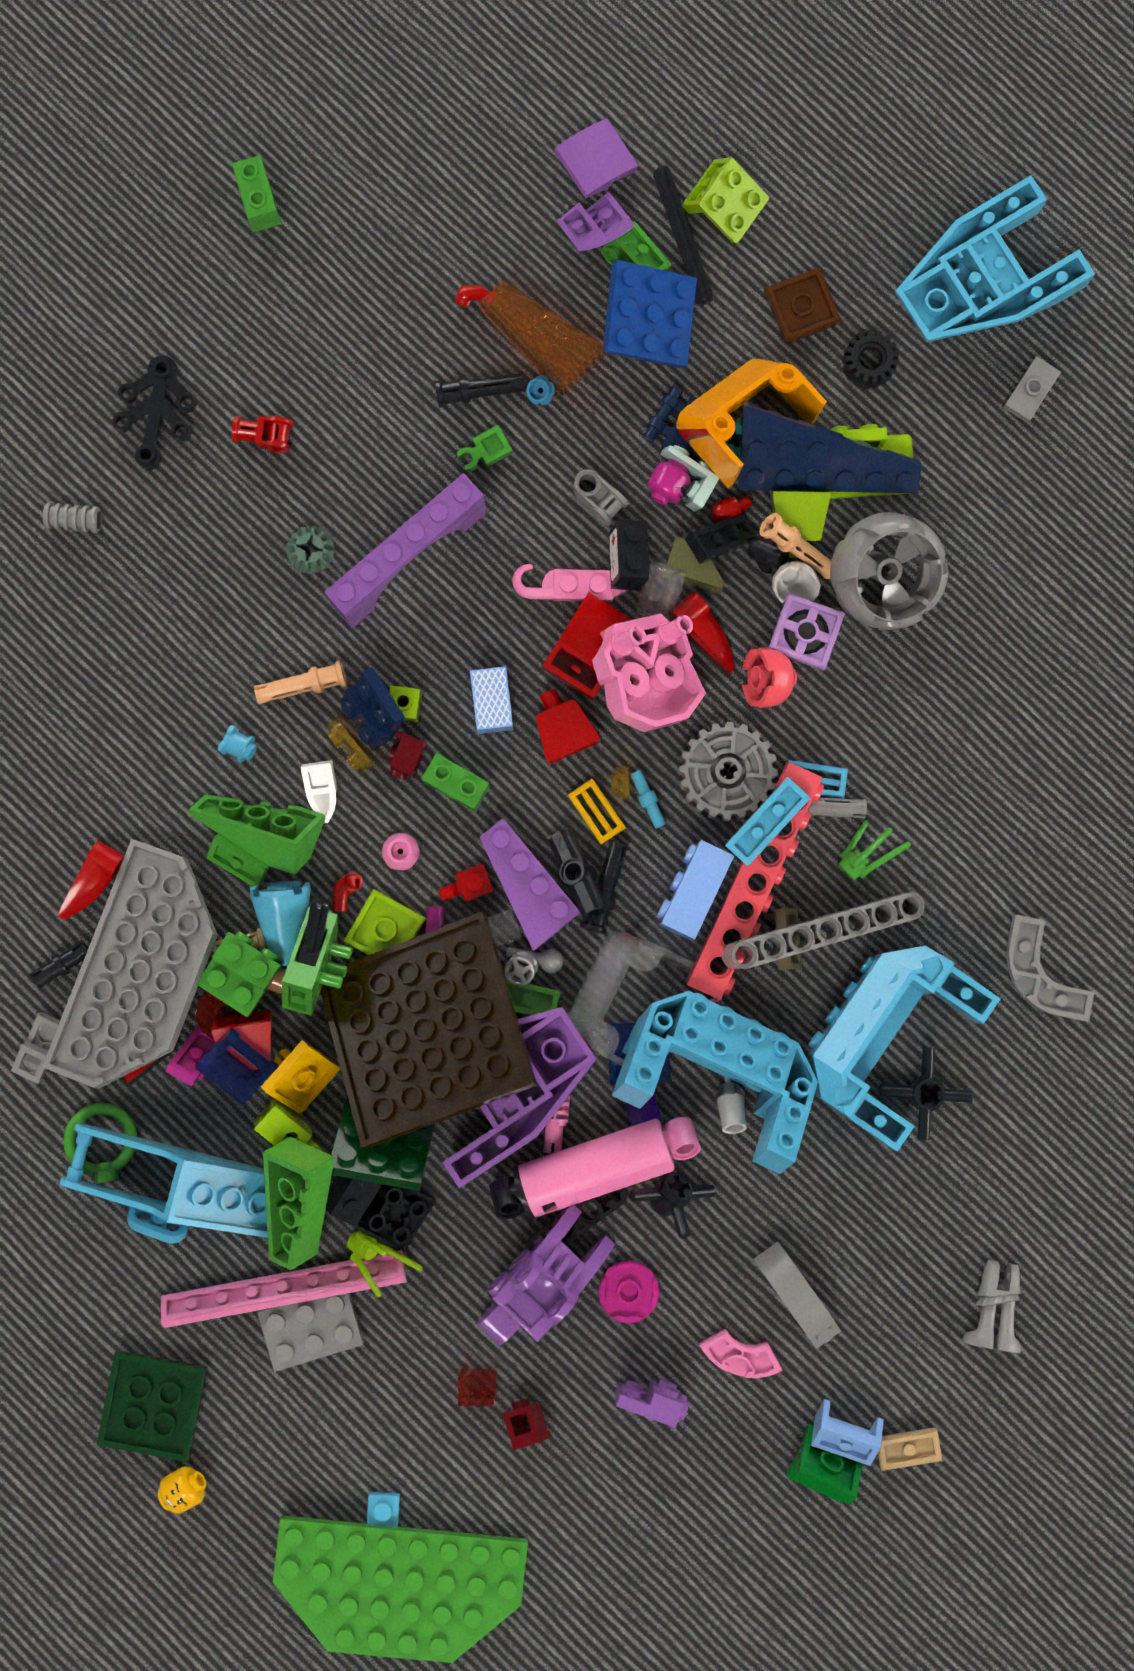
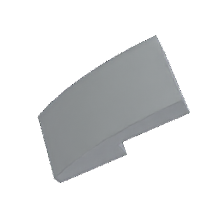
[11,1012,60,1084]

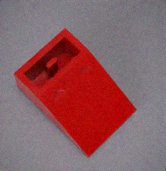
[541,592,632,700]

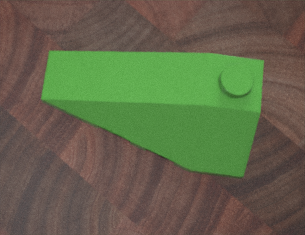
[189,795,325,875]

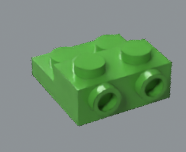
[198,930,283,1018]

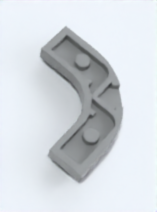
[1006,914,1094,1022]

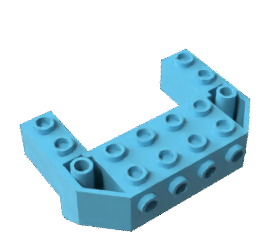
[808,946,1001,1152]
[612,991,818,1174]

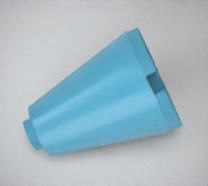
[250,881,311,966]

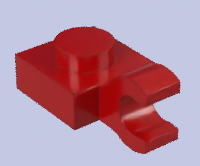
[438,864,494,903]

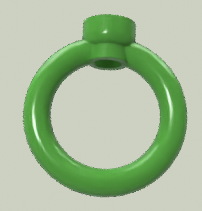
[63,1103,137,1184]

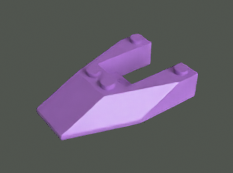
[442,1007,597,1188]

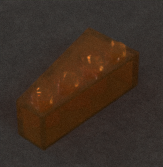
[481,281,606,397]

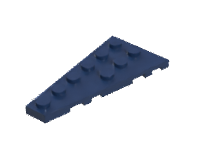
[738,401,921,493]

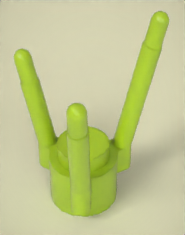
[347,1229,423,1297]

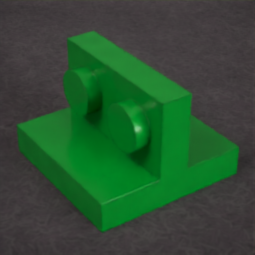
[786,1424,863,1505]

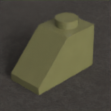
[663,536,724,594]

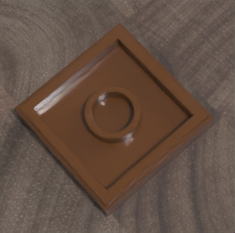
[764,267,841,345]

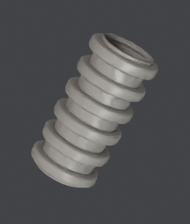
[43,502,102,533]

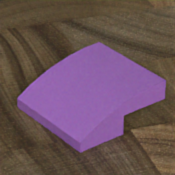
[554,118,638,199]
[557,192,635,252]

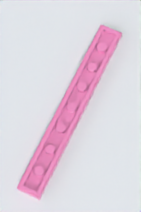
[161,1250,407,1328]

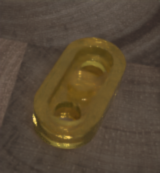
[327,719,374,773]

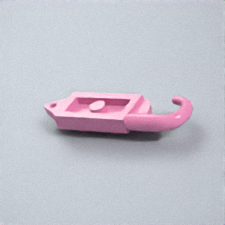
[512,564,628,602]

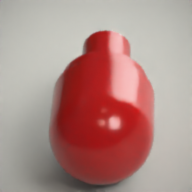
[711,496,752,523]

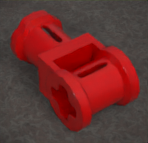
[232,416,294,453]

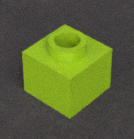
[389,685,422,722]

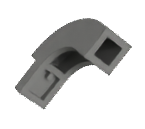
[753,1241,841,1349]

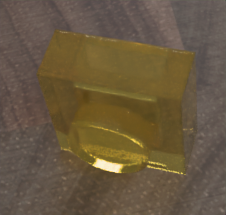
[610,767,630,800]

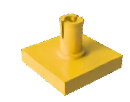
[261,1040,340,1114]

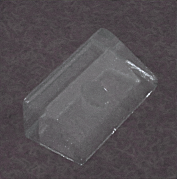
[635,561,686,622]

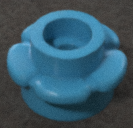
[526,375,555,405]

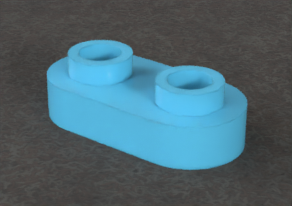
[127,1207,188,1244]

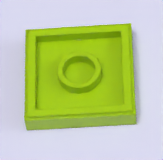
[344,889,426,956]

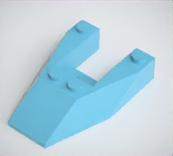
[895,175,1095,342]

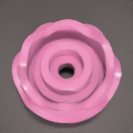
[382,833,420,871]

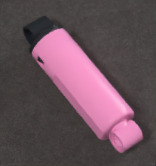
[489,1117,701,1219]

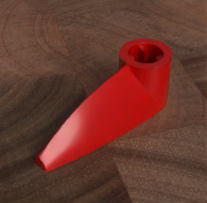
[670,592,735,674]
[57,841,125,920]

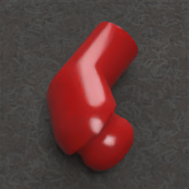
[455,285,500,312]
[332,872,364,912]

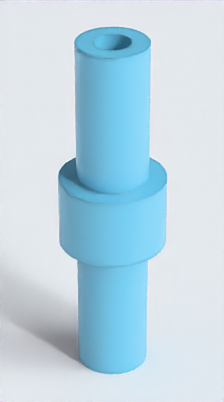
[630,770,666,829]

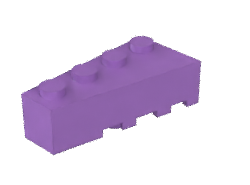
[479,818,580,951]

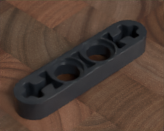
[526,1187,628,1251]

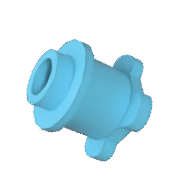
[218,725,257,763]

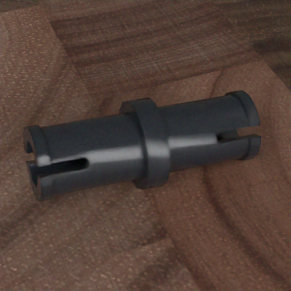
[29,939,88,989]

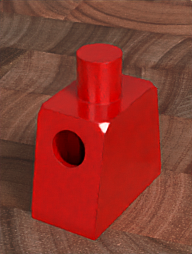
[535,689,600,765]
[211,1010,272,1086]

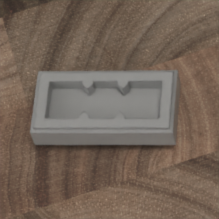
[1003,356,1061,423]

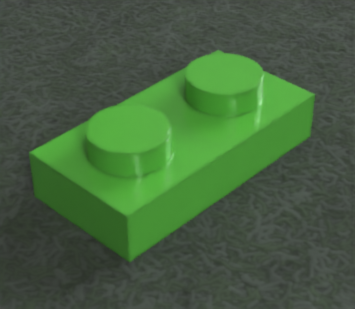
[206,834,269,888]
[505,978,561,1016]

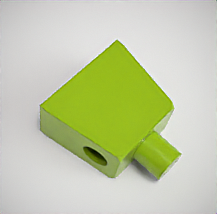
[770,490,831,558]
[254,1098,322,1150]

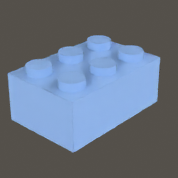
[656,840,734,941]

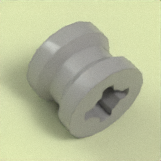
[504,949,539,986]

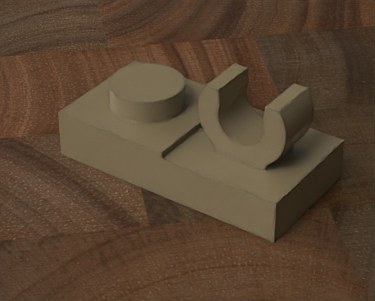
[764,908,802,970]

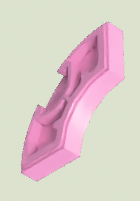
[699,1329,783,1378]

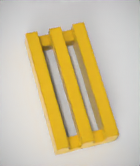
[567,778,626,845]

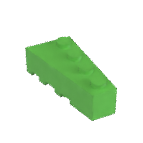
[263,1137,335,1270]

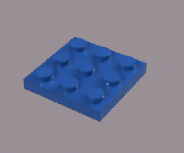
[603,260,697,368]

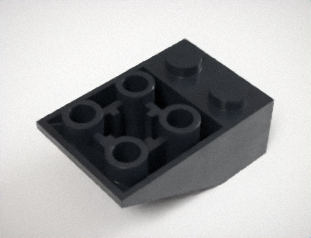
[326,1176,436,1253]

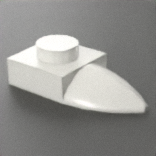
[301,760,338,823]

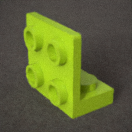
[682,157,769,243]

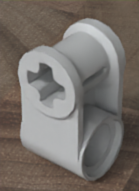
[573,469,629,526]

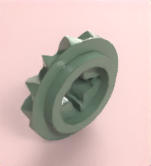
[286,526,334,574]

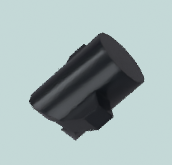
[747,537,789,574]

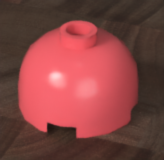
[742,647,797,708]

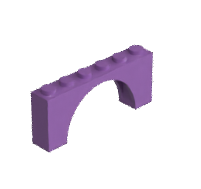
[324,473,487,628]

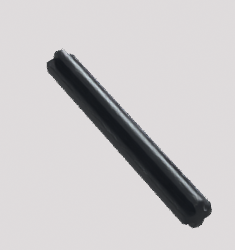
[653,166,714,305]

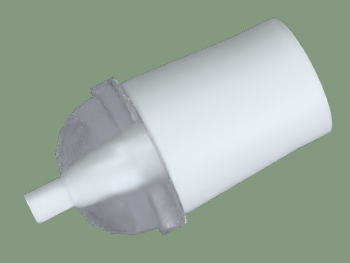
[715,1077,747,1134]

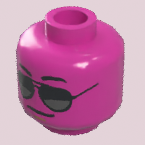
[647,459,691,506]

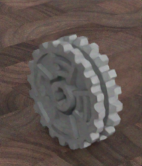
[678,722,778,822]

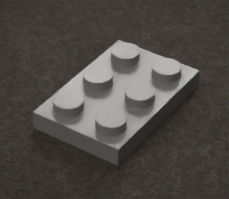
[257,1293,364,1372]

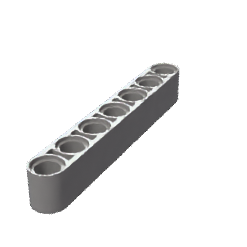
[722,892,925,970]

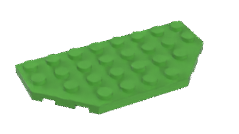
[273,1515,528,1663]

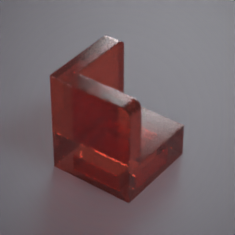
[458,1369,496,1406]

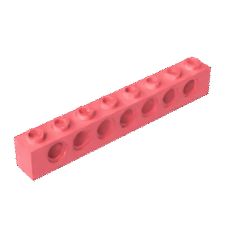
[686,762,824,1000]

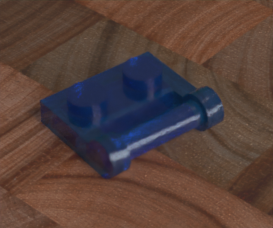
[195,1027,279,1105]

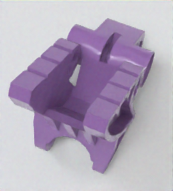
[477,1205,615,1346]

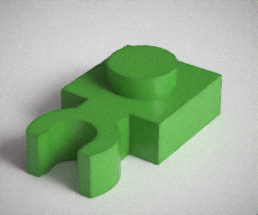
[457,425,513,473]

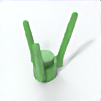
[837,820,911,881]

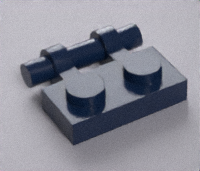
[644,386,697,457]

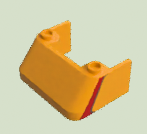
[676,359,827,489]

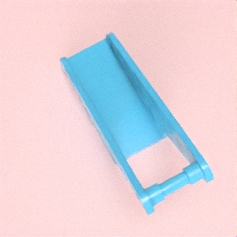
[59,1123,268,1238]

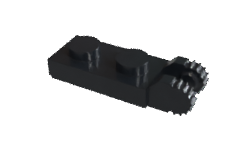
[685,514,757,564]

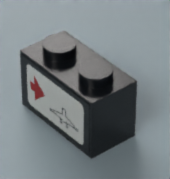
[608,520,649,591]

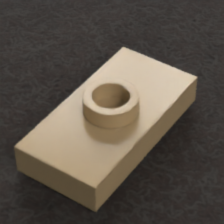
[878,1427,943,1471]

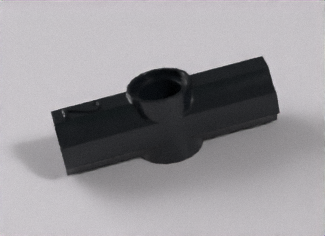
[548,828,609,920]

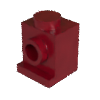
[387,731,427,781]
[502,1398,552,1451]

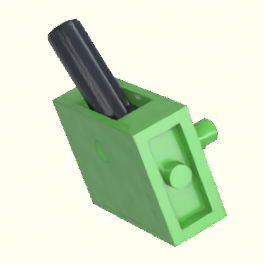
[282,898,353,1016]

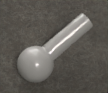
[506,947,563,973]

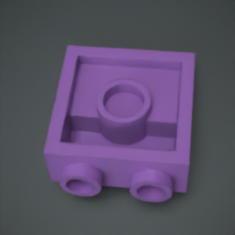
[615,1379,689,1428]

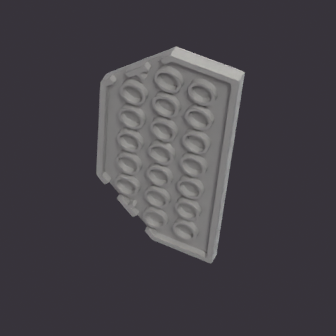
[42,839,218,1089]

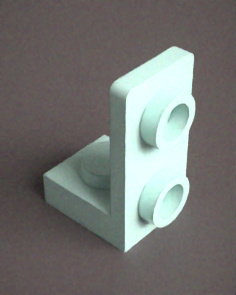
[660,445,719,511]

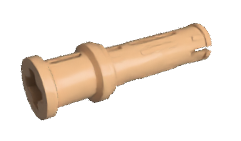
[759,513,831,579]
[254,660,347,704]

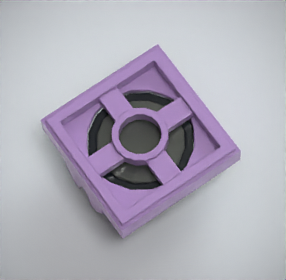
[768,593,845,671]

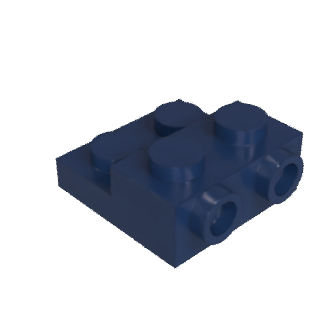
[340,667,405,751]

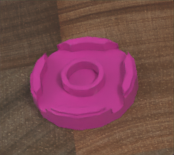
[598,1260,660,1323]

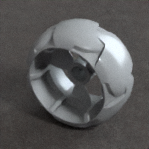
[830,512,949,630]

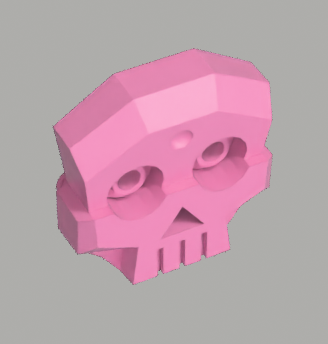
[592,614,706,732]

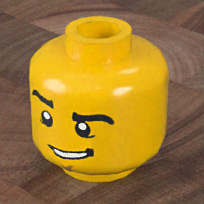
[158,1466,206,1514]

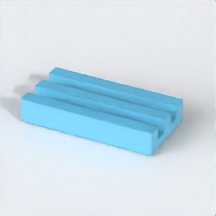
[788,760,848,798]

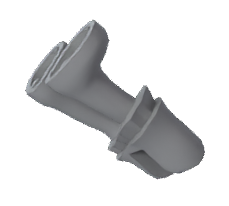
[962,1260,1022,1353]

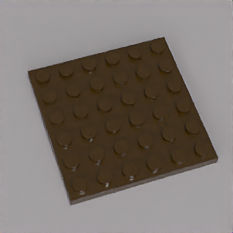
[320,911,537,1149]

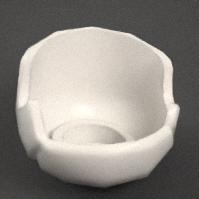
[772,561,821,603]

